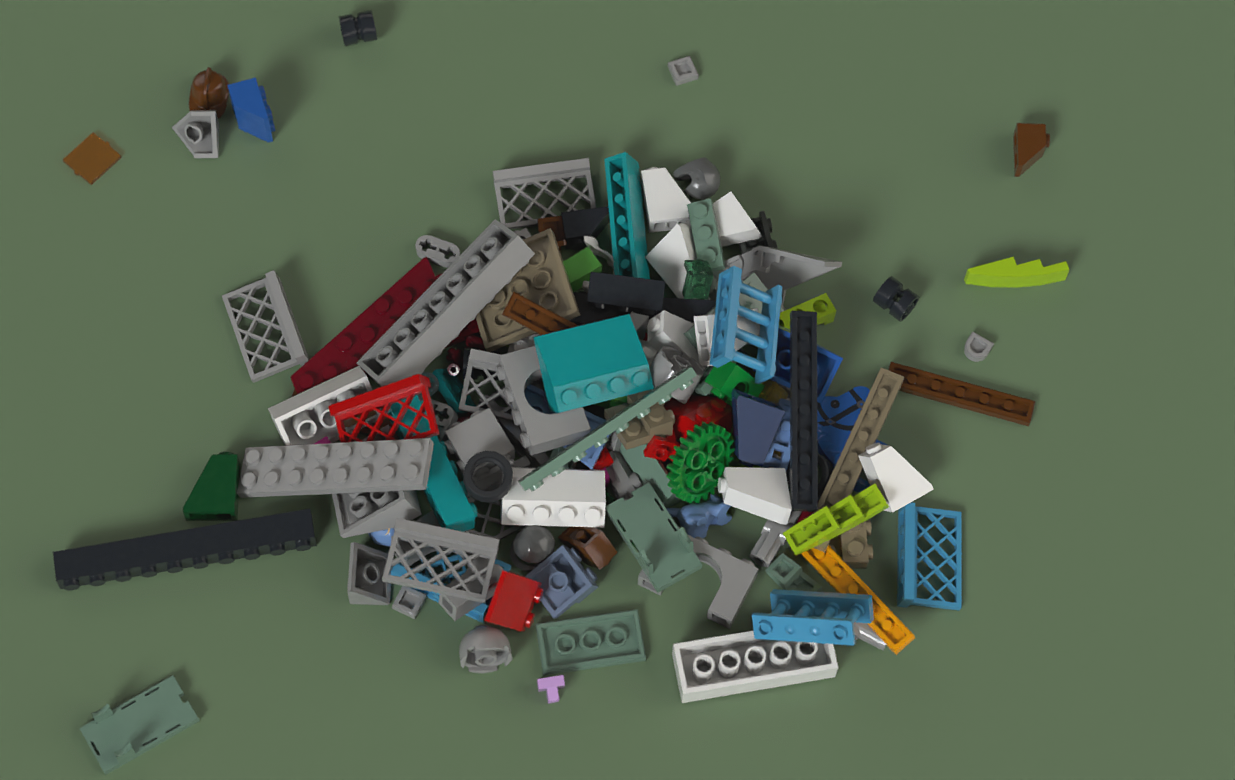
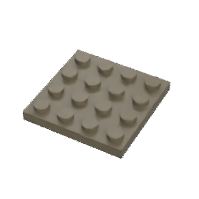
[476,228,580,352]

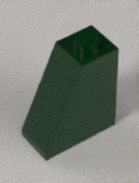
[183,452,240,521]

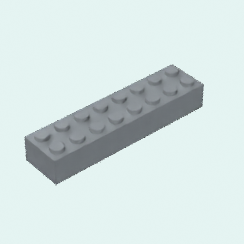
[357,219,535,387]

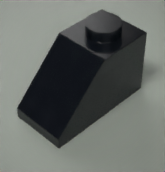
[561,206,610,250]

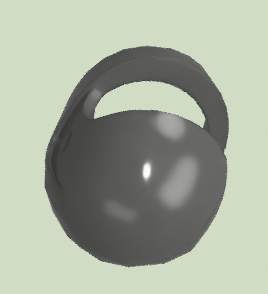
[673,157,721,200]
[510,525,555,572]

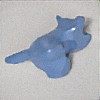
[660,494,732,539]

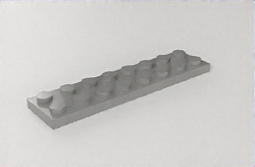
[237,438,434,498]

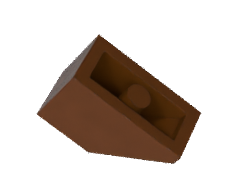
[1013,123,1050,177]
[558,527,618,570]

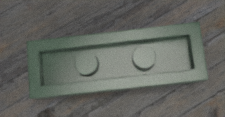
[687,198,726,275]

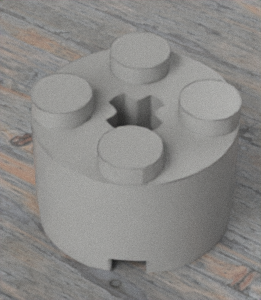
[649,346,704,403]

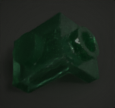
[682,259,714,299]

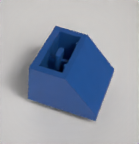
[227,77,275,143]

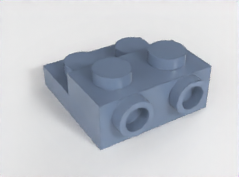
[525,545,598,619]

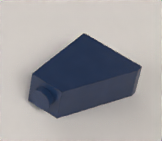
[731,389,785,467]

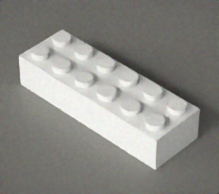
[672,631,838,703]

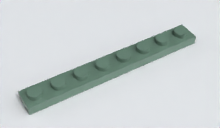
[518,366,697,492]

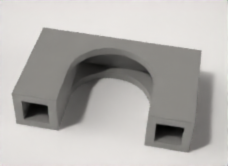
[496,346,591,455]
[391,510,503,621]
[638,527,759,629]

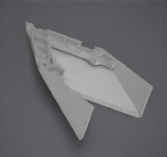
[701,246,842,347]

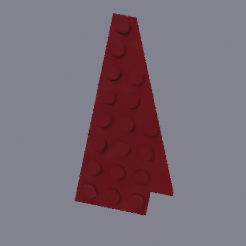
[290,257,481,395]

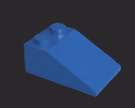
[753,325,843,403]

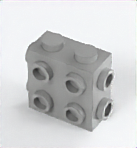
[444,408,515,480]

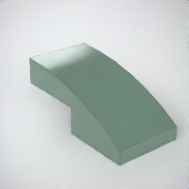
[765,553,823,592]

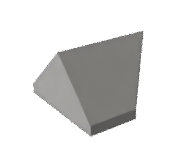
[172,110,220,158]

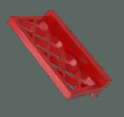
[328,374,439,443]

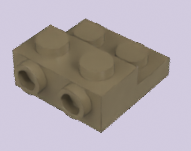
[604,390,675,450]
[829,520,873,569]

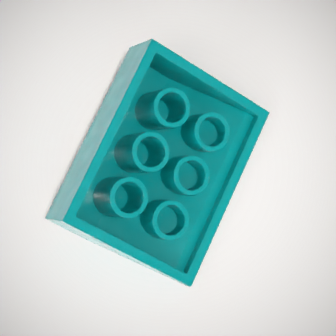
[533,314,654,413]

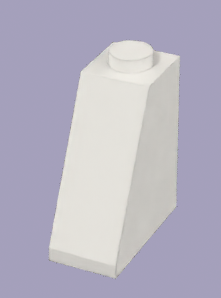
[641,167,691,233]
[684,191,761,247]
[645,223,707,299]
[693,308,760,366]
[647,310,707,369]
[858,443,933,512]
[718,467,792,524]

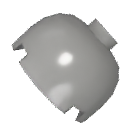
[459,625,512,673]

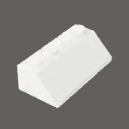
[268,366,381,446]
[500,467,606,527]

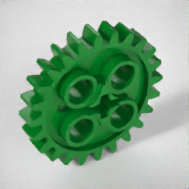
[666,422,735,503]

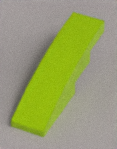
[964,257,1070,288]
[783,483,890,555]

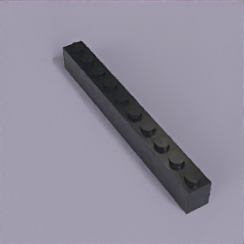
[53,508,317,591]

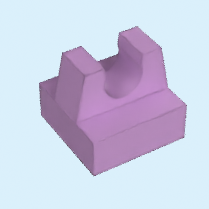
[537,675,565,703]

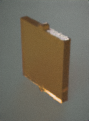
[63,132,122,185]

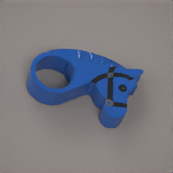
[817,386,887,493]

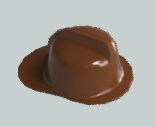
[189,67,229,119]

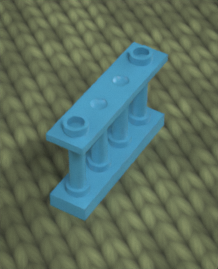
[710,266,782,384]
[752,589,874,646]

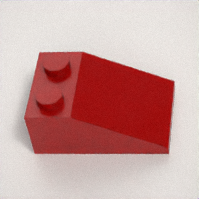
[663,395,732,440]
[485,570,544,632]

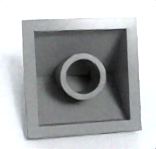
[347,542,392,605]

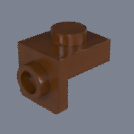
[537,215,566,250]

